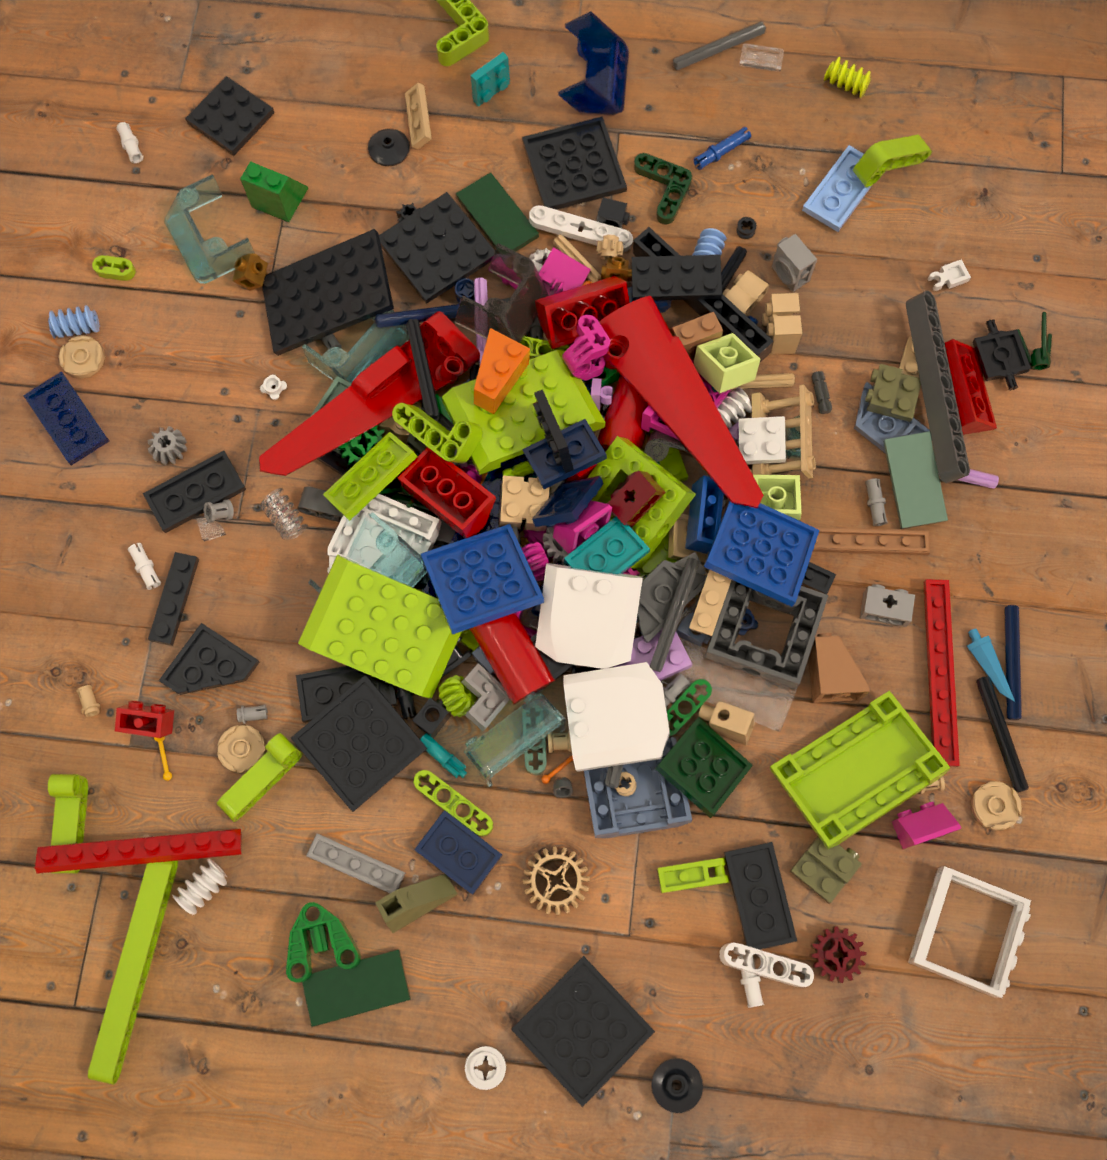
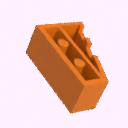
[474,328,530,414]

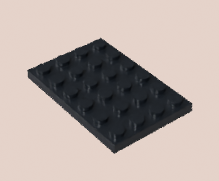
[262,229,394,356]

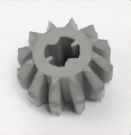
[147,426,187,465]

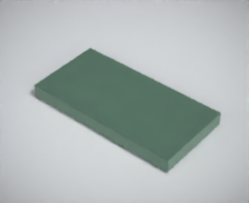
[883,431,948,529]

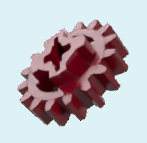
[810,926,867,983]

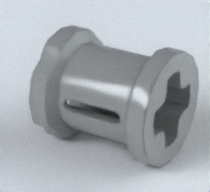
[204,499,234,523]

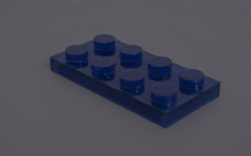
[23,371,110,466]

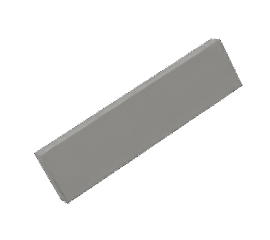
[306,834,406,893]

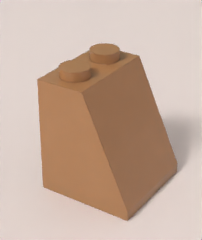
[669,312,723,360]
[808,633,870,703]

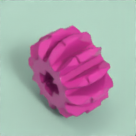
[521,542,549,582]

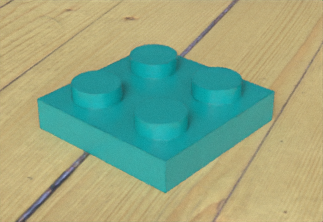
[470,52,510,107]

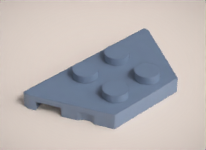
[854,382,932,454]

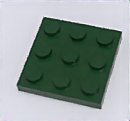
[655,717,753,818]

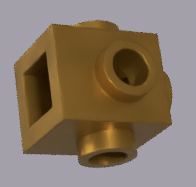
[232,253,268,291]
[601,257,632,282]

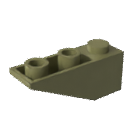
[375,874,458,933]

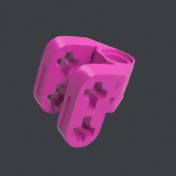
[562,315,610,381]

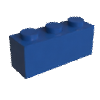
[685,475,724,554]

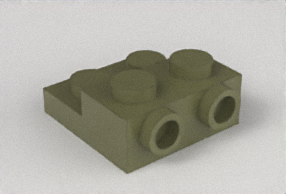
[865,363,921,422]
[790,836,862,904]

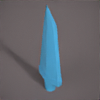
[967,628,1015,702]

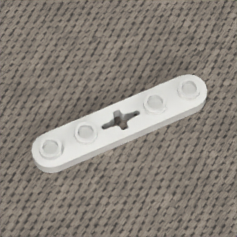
[529,206,633,252]

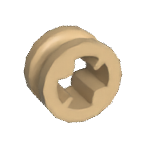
[615,772,637,796]

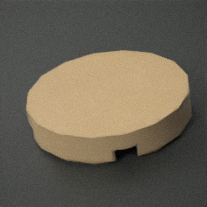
[59,335,105,379]
[217,725,266,773]
[971,781,1022,830]

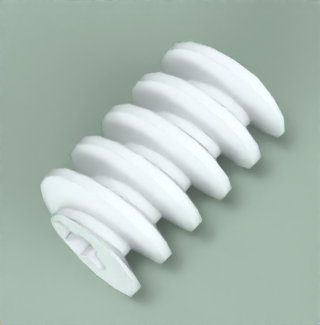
[717,387,752,428]
[172,858,227,915]

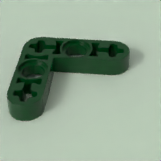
[634,153,692,225]

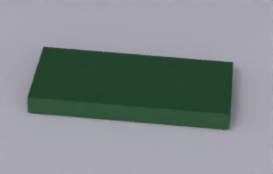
[456,172,539,259]
[301,950,411,1027]

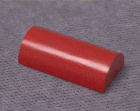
[597,375,649,452]
[470,613,555,705]

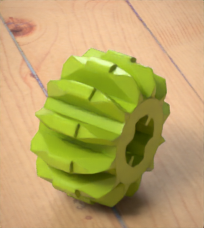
[438,675,476,717]

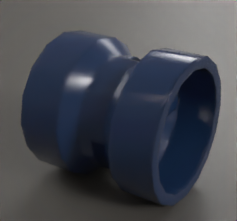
[455,278,475,304]

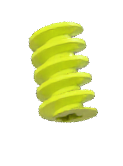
[824,57,871,98]

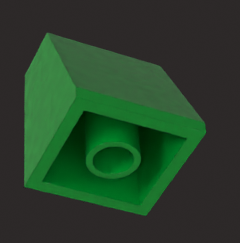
[240,161,308,222]

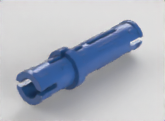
[693,127,751,170]

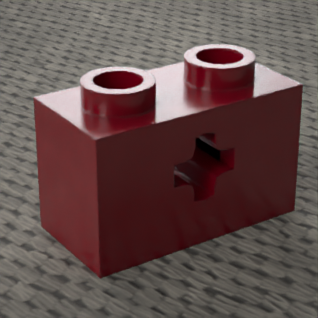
[607,470,666,526]

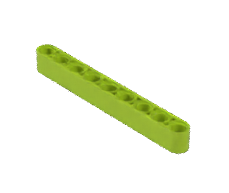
[88,861,178,1085]

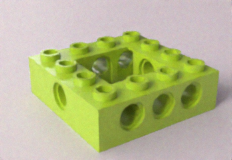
[588,436,696,568]

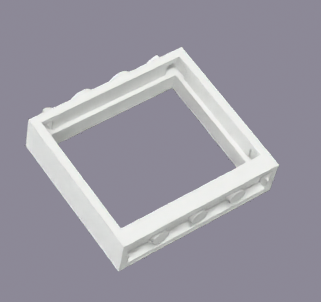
[908,866,1031,998]

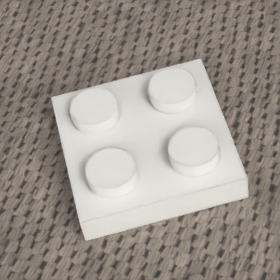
[739,416,786,464]

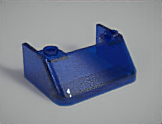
[558,11,629,115]

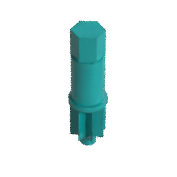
[420,733,467,778]

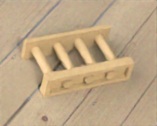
[752,385,816,479]

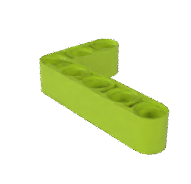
[436,0,489,66]

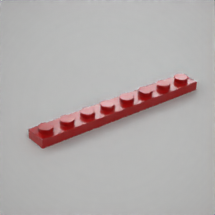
[923,579,960,767]
[35,829,242,874]

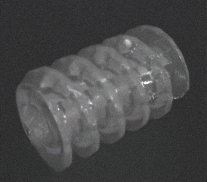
[261,488,308,540]

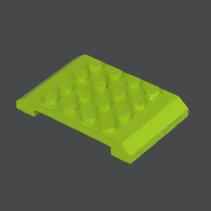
[442,350,605,475]
[298,554,462,699]
[770,691,950,849]

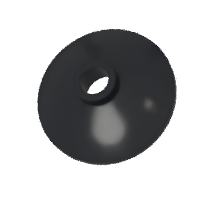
[368,129,410,166]
[651,1058,703,1113]

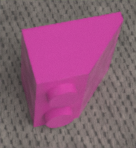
[553,500,612,554]
[892,802,961,849]

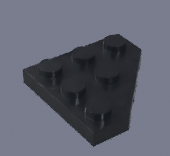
[159,623,260,695]

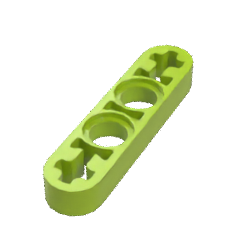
[414,770,493,837]

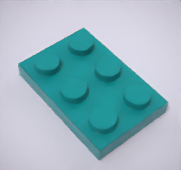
[564,516,650,574]

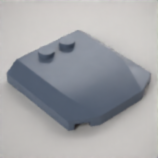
[584,737,692,838]

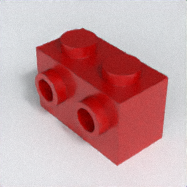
[114,701,174,738]

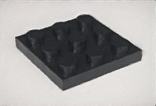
[185,76,275,156]

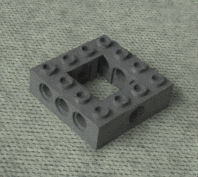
[704,580,829,689]

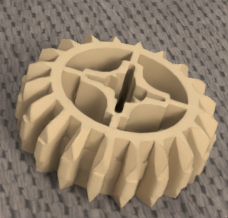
[523,846,590,915]

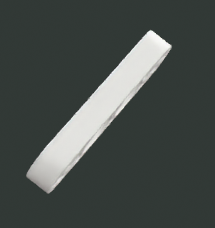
[719,943,814,987]

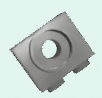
[772,234,817,292]

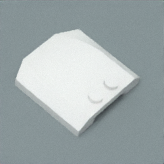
[327,494,441,587]
[535,563,643,669]
[563,662,670,772]

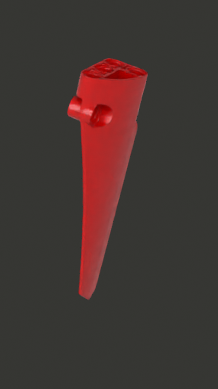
[590,296,764,509]
[259,311,480,476]

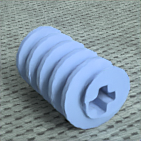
[692,228,727,256]
[48,305,100,339]

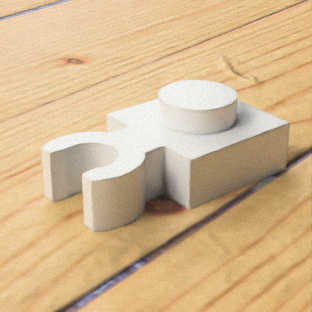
[928,260,971,291]

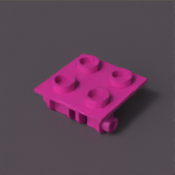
[532,247,591,296]

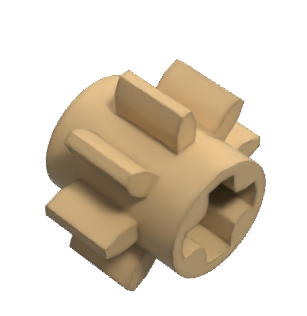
[596,235,624,261]

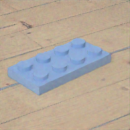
[802,145,872,232]

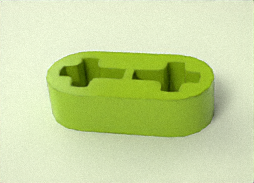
[92,255,136,281]

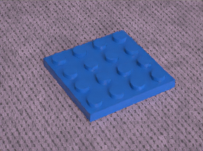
[704,500,820,607]
[421,524,544,635]

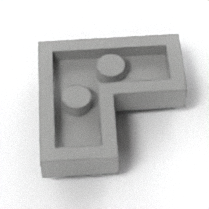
[461,663,510,731]

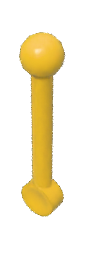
[154,737,172,781]

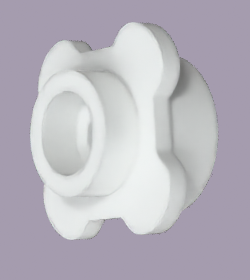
[260,375,287,400]

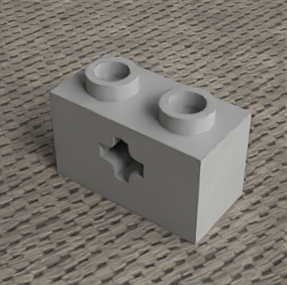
[860,584,915,627]

